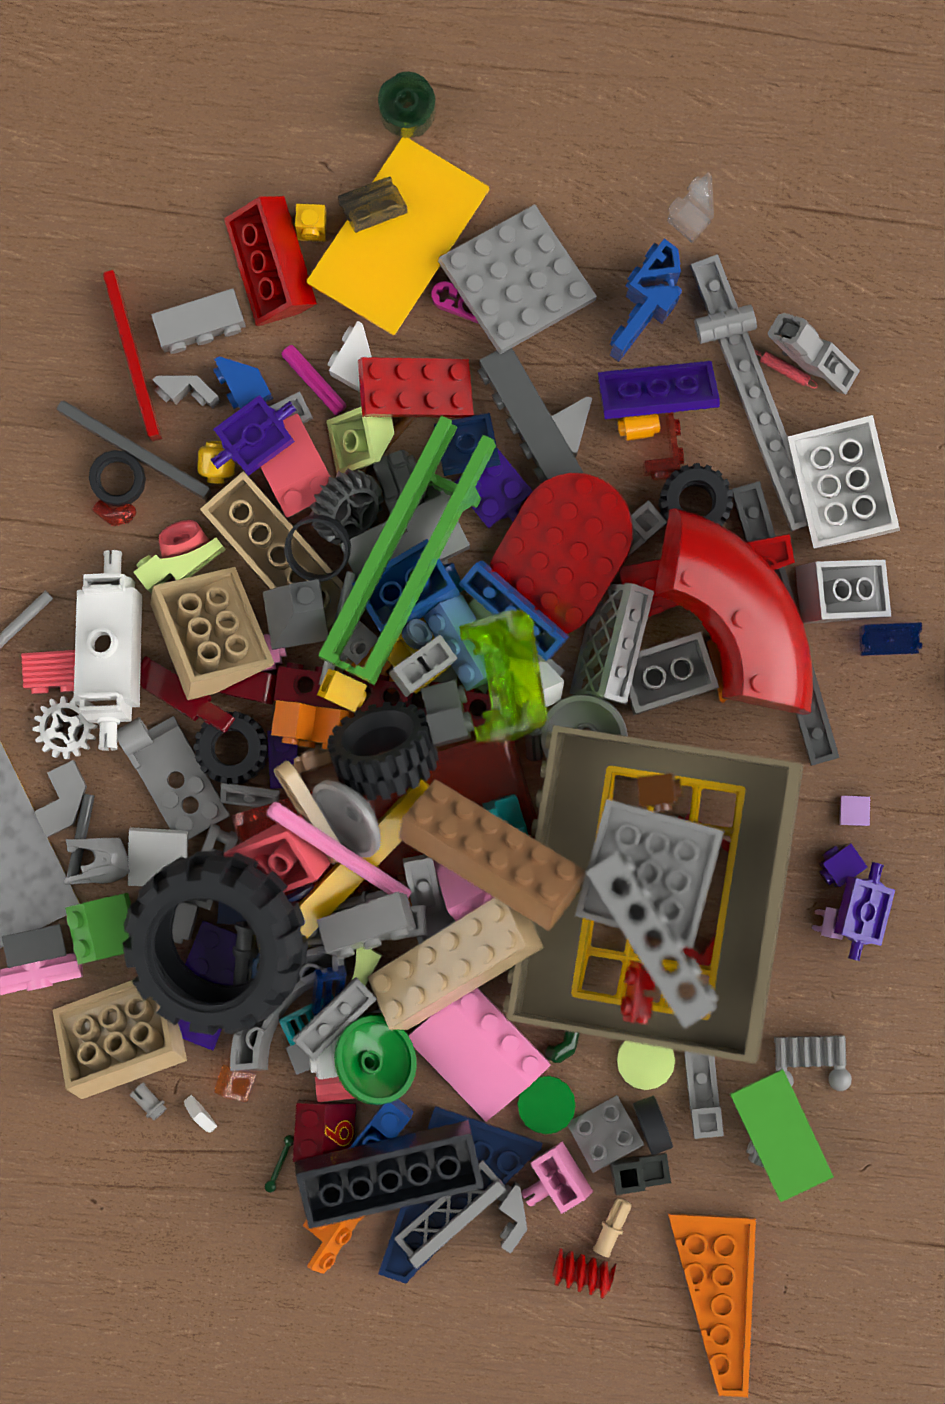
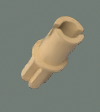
[592,1198,631,1257]

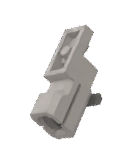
[768,313,860,395]

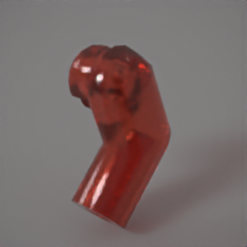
[92,500,136,526]

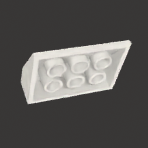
[788,415,900,549]

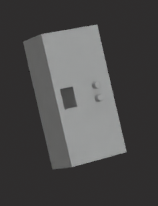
[340,493,470,579]

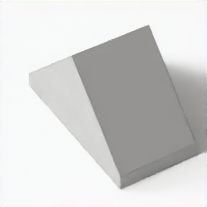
[551,397,592,457]

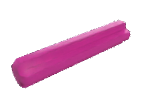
[281,345,347,415]

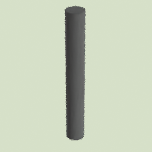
[67,794,95,878]

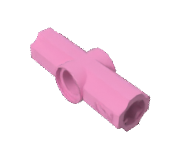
[0,953,83,995]

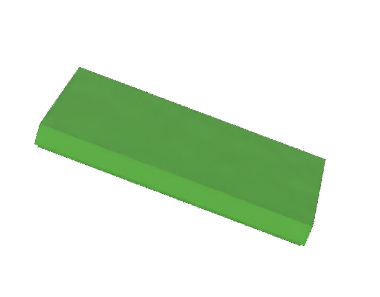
[729,1069,834,1202]

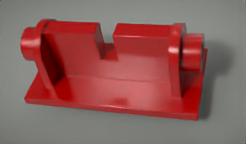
[620,960,656,1024]

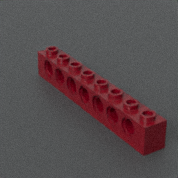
[274,663,510,733]

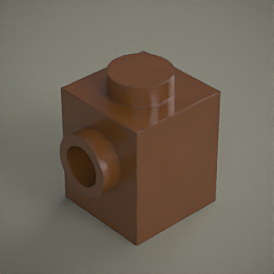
[636,773,683,812]

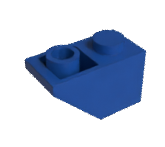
[213,356,273,409]

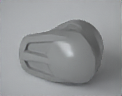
[64,838,130,884]

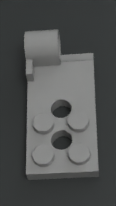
[117,716,230,840]

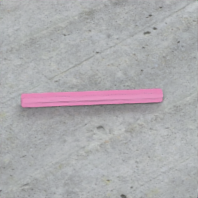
[267,802,411,897]

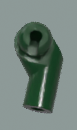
[545,1030,580,1063]

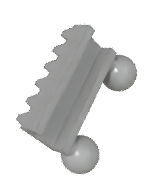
[774,1035,852,1091]

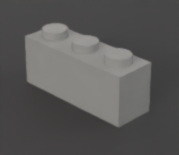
[151,288,246,354]
[317,892,416,959]

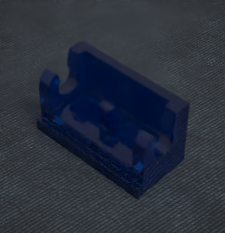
[859,622,923,656]

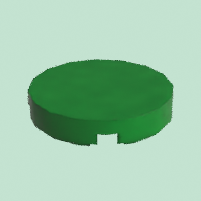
[517,1075,576,1135]

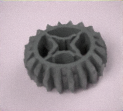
[309,469,384,545]

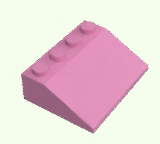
[408,988,551,1122]

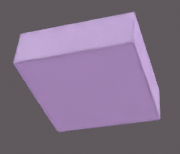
[839,796,870,826]

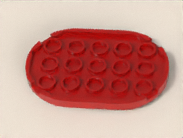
[490,473,634,634]

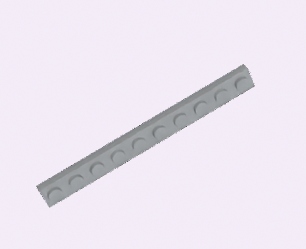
[690,254,808,532]

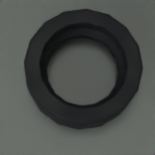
[89,450,146,507]
[633,1096,673,1155]

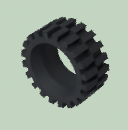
[327,702,439,800]

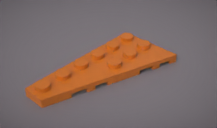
[668,1213,756,1397]

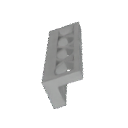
[394,1160,506,1269]

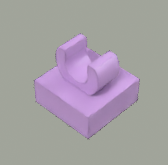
[812,907,843,940]

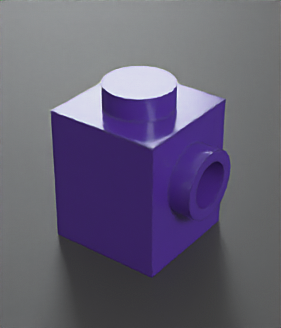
[819,843,868,887]

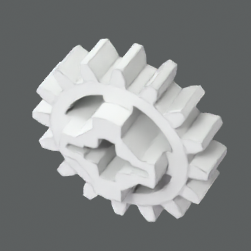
[33,696,97,759]

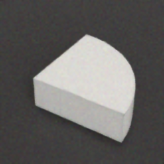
[184,1095,217,1133]

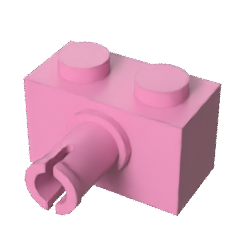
[522,1141,593,1214]

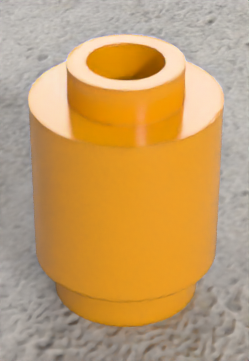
[617,414,660,441]

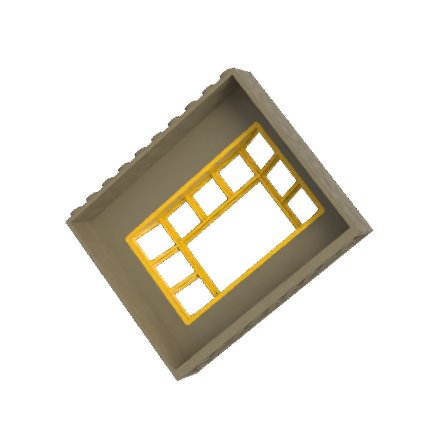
[503,725,804,1063]

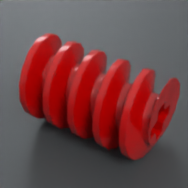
[552,1248,617,1299]

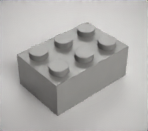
[628,632,719,716]

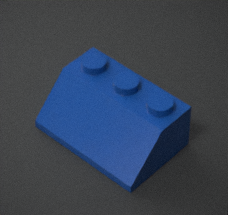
[352,539,461,633]

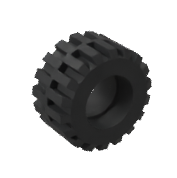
[658,463,733,526]
[194,711,268,785]

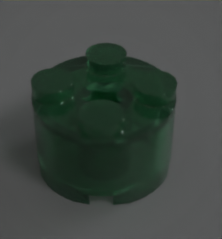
[378,71,436,138]

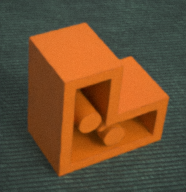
[271,700,354,750]

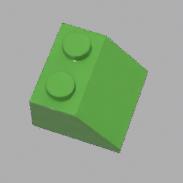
[65,893,131,965]

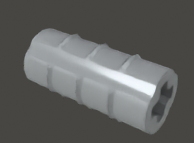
[694,304,757,344]

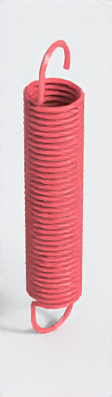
[754,350,818,388]

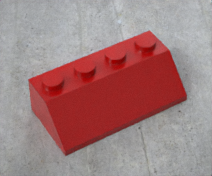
[224,196,317,326]

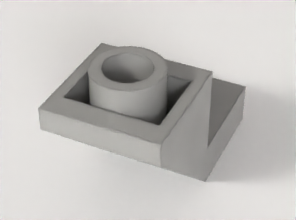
[153,375,220,409]
[497,1181,527,1254]

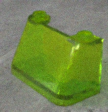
[459,610,547,742]

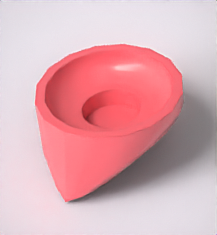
[159,520,210,559]

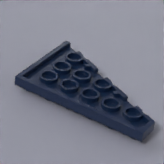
[378,1105,543,1284]

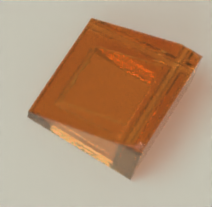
[214,1065,256,1103]

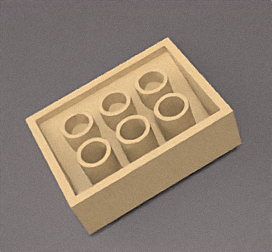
[150,567,274,700]
[53,980,187,1099]

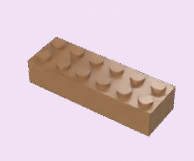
[399,779,586,931]

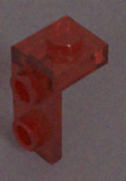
[643,412,684,480]

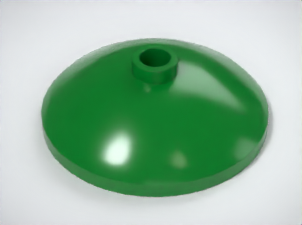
[334,1016,417,1105]

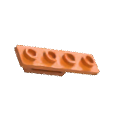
[303,1216,365,1274]

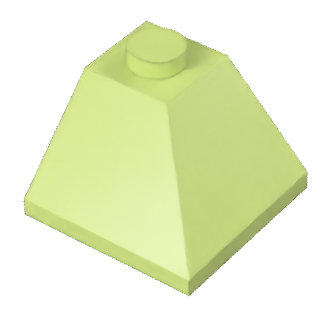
[326,407,394,473]

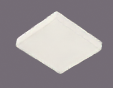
[128,827,188,886]

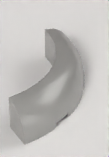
[230,945,347,1071]

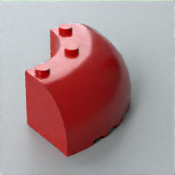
[654,508,813,715]

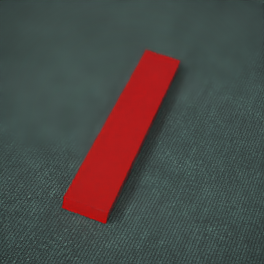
[103,270,162,441]

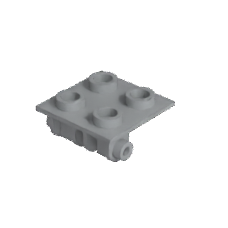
[568,1095,644,1173]

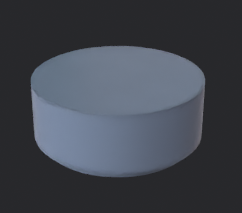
[402,619,432,650]

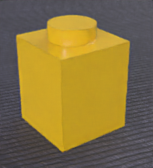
[317,669,367,712]

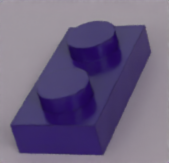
[267,731,298,789]

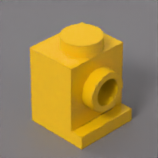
[295,204,327,242]

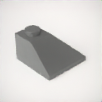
[263,579,329,650]

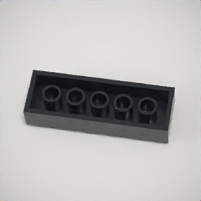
[295,1120,483,1229]

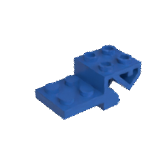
[610,238,681,362]

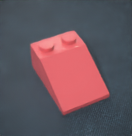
[261,413,330,518]
[224,814,331,892]

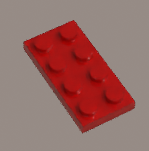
[358,357,474,418]

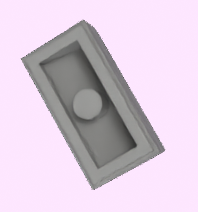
[220,783,280,809]

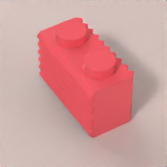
[21,650,75,694]

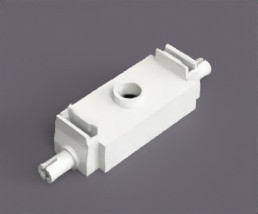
[74,550,142,751]

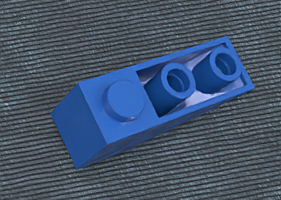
[349,1099,414,1148]

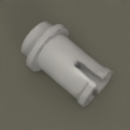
[130,1083,167,1121]

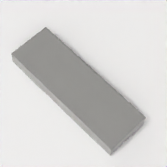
[292,977,377,1061]

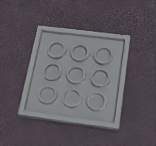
[438,204,597,354]
[575,799,724,948]

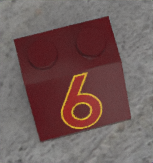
[293,1100,357,1162]

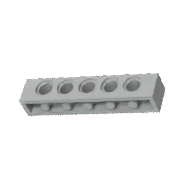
[586,852,718,1029]

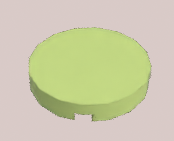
[616,1041,675,1090]

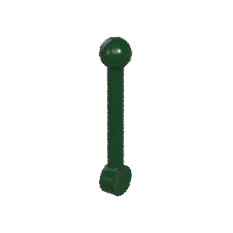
[264,1135,294,1193]

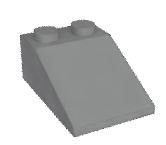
[795,559,891,624]

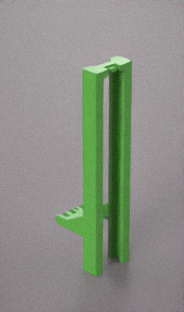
[318,416,496,685]

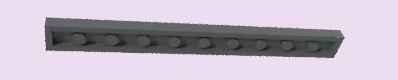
[732,481,840,766]

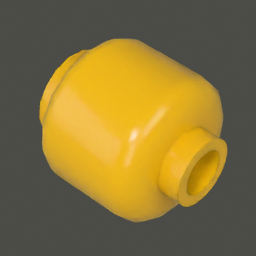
[197,441,235,484]

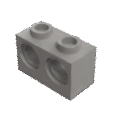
[388,635,458,697]

